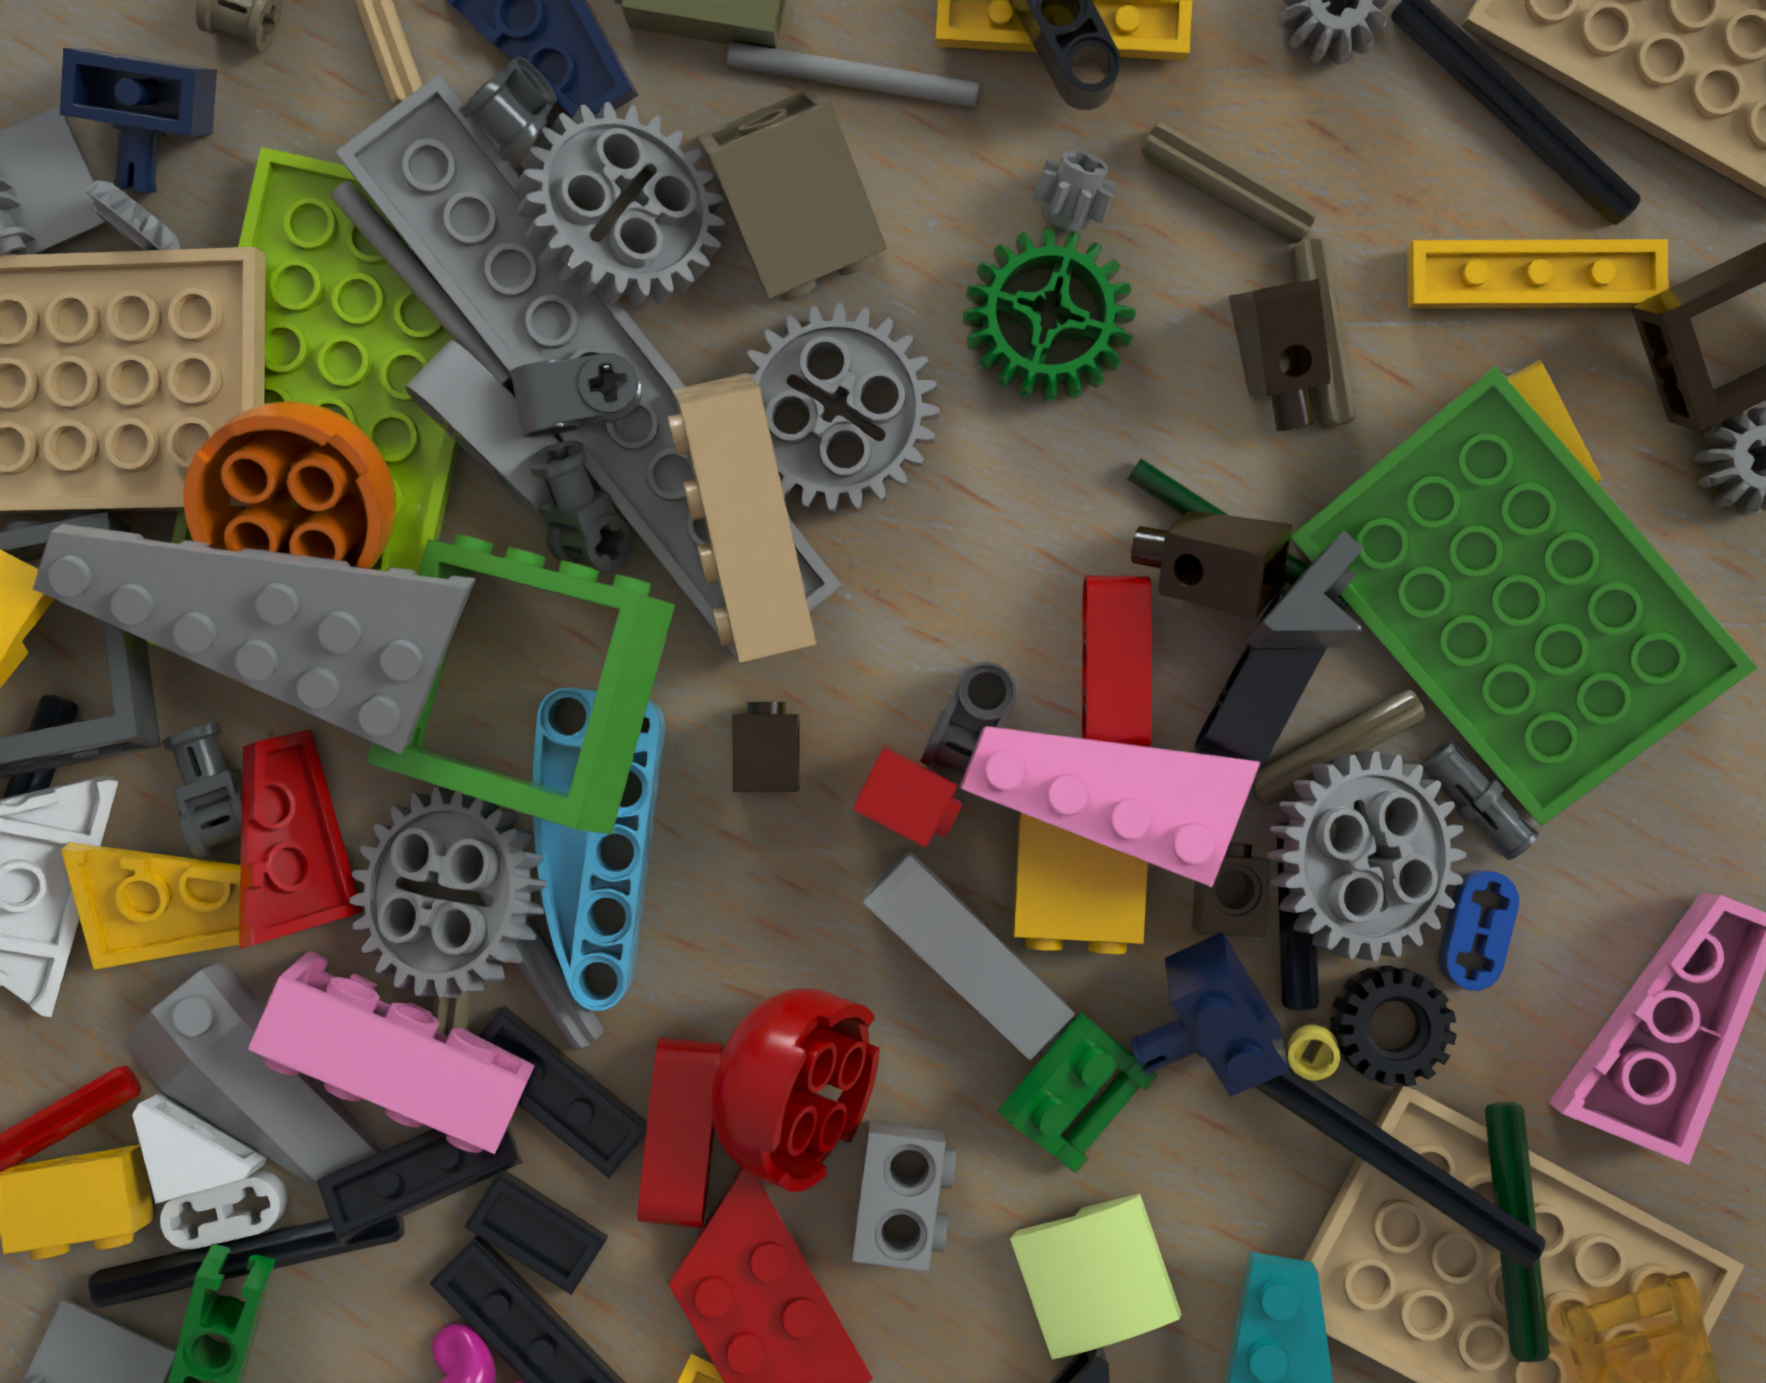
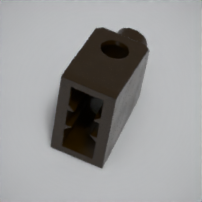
[1229,279,1331,431]
[1131,511,1293,619]

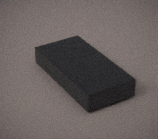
[464,1170,608,1295]

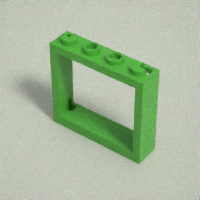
[366,534,675,834]

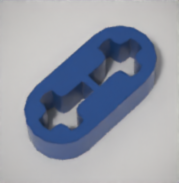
[1439,870,1519,991]

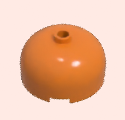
[183,401,396,569]

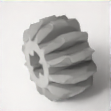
[1279,0,1388,65]
[1693,406,1766,516]

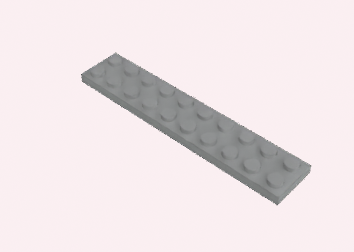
[335,74,842,665]

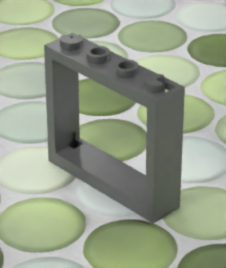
[0,512,161,779]

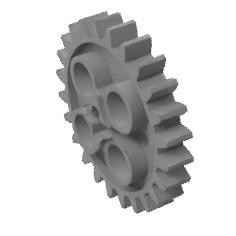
[516,102,725,308]
[737,303,939,513]
[1268,751,1466,961]
[350,787,546,998]

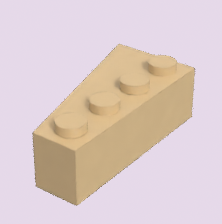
[668,373,816,663]

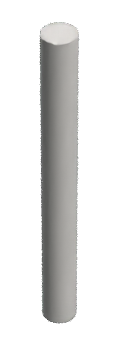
[727,41,979,108]
[330,181,512,388]

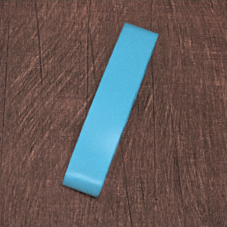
[533,687,666,1011]

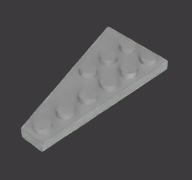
[33,524,476,754]

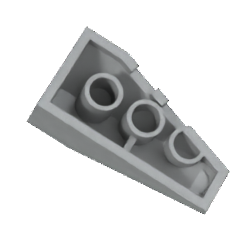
[123,961,381,1190]

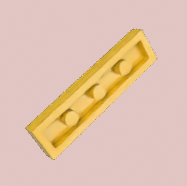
[935,0,1192,61]
[1407,239,1669,309]

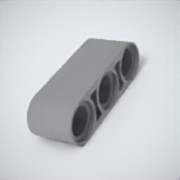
[405,340,560,519]

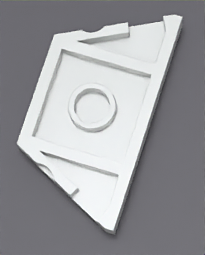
[0,775,118,1017]

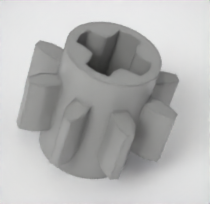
[1033,150,1117,231]

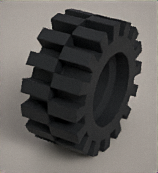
[1330,965,1457,1087]

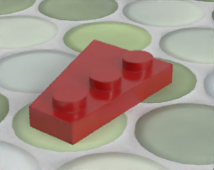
[239,729,363,949]

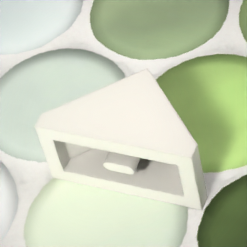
[132,1092,268,1203]

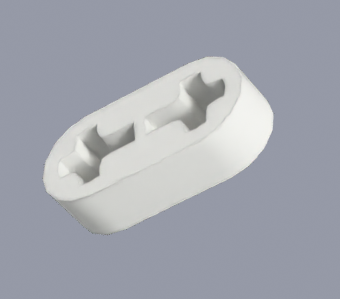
[160,1171,288,1249]

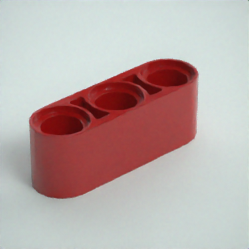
[1081,575,1152,748]
[637,1036,723,1229]

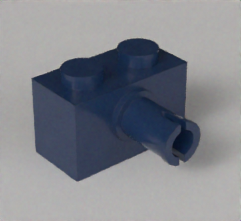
[60,48,217,192]
[1130,932,1289,1097]

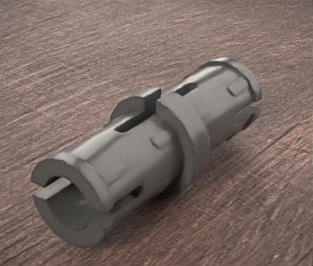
[1422,739,1539,860]

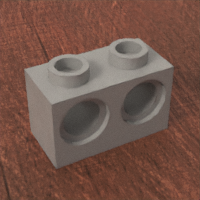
[852,1120,956,1272]

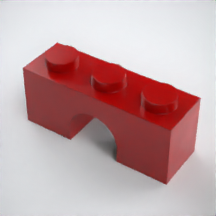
[853,747,962,847]

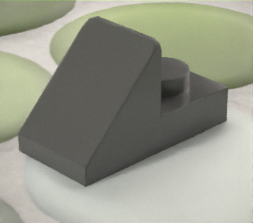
[1244,531,1364,648]

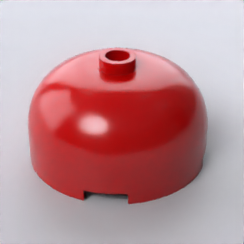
[711,988,880,1192]

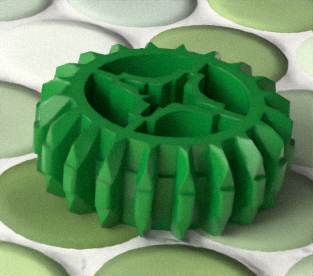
[962,228,1136,403]

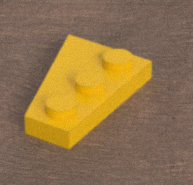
[61,842,280,970]

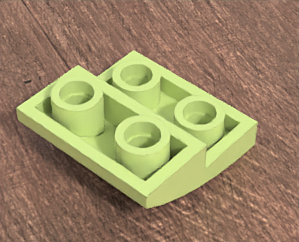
[1010,1193,1182,1360]

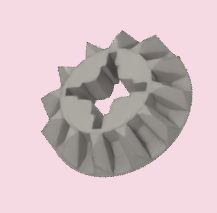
[85,180,181,251]

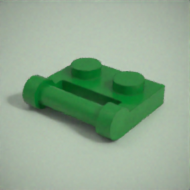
[997,1012,1159,1173]

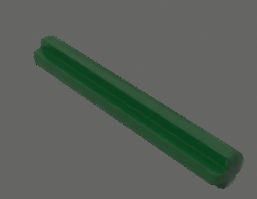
[1485,1101,1550,1362]

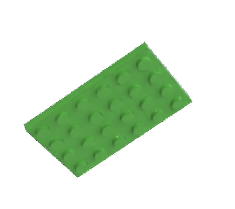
[1291,365,1757,826]

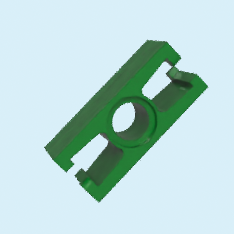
[168,1244,276,1383]

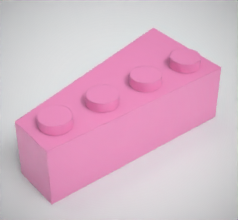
[959,726,1260,887]
[1548,892,1766,1165]
[247,950,535,1154]

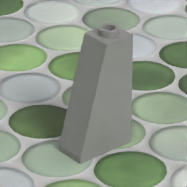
[863,847,1075,1060]

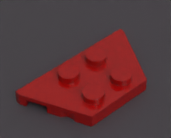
[667,1167,873,1383]

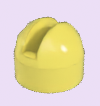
[1287,1023,1340,1081]

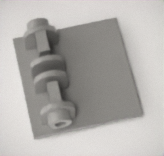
[0,105,107,256]
[16,1298,176,1383]

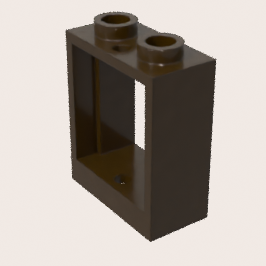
[1631,242,1766,432]

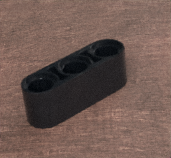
[1010,0,1121,110]
[1193,589,1327,776]

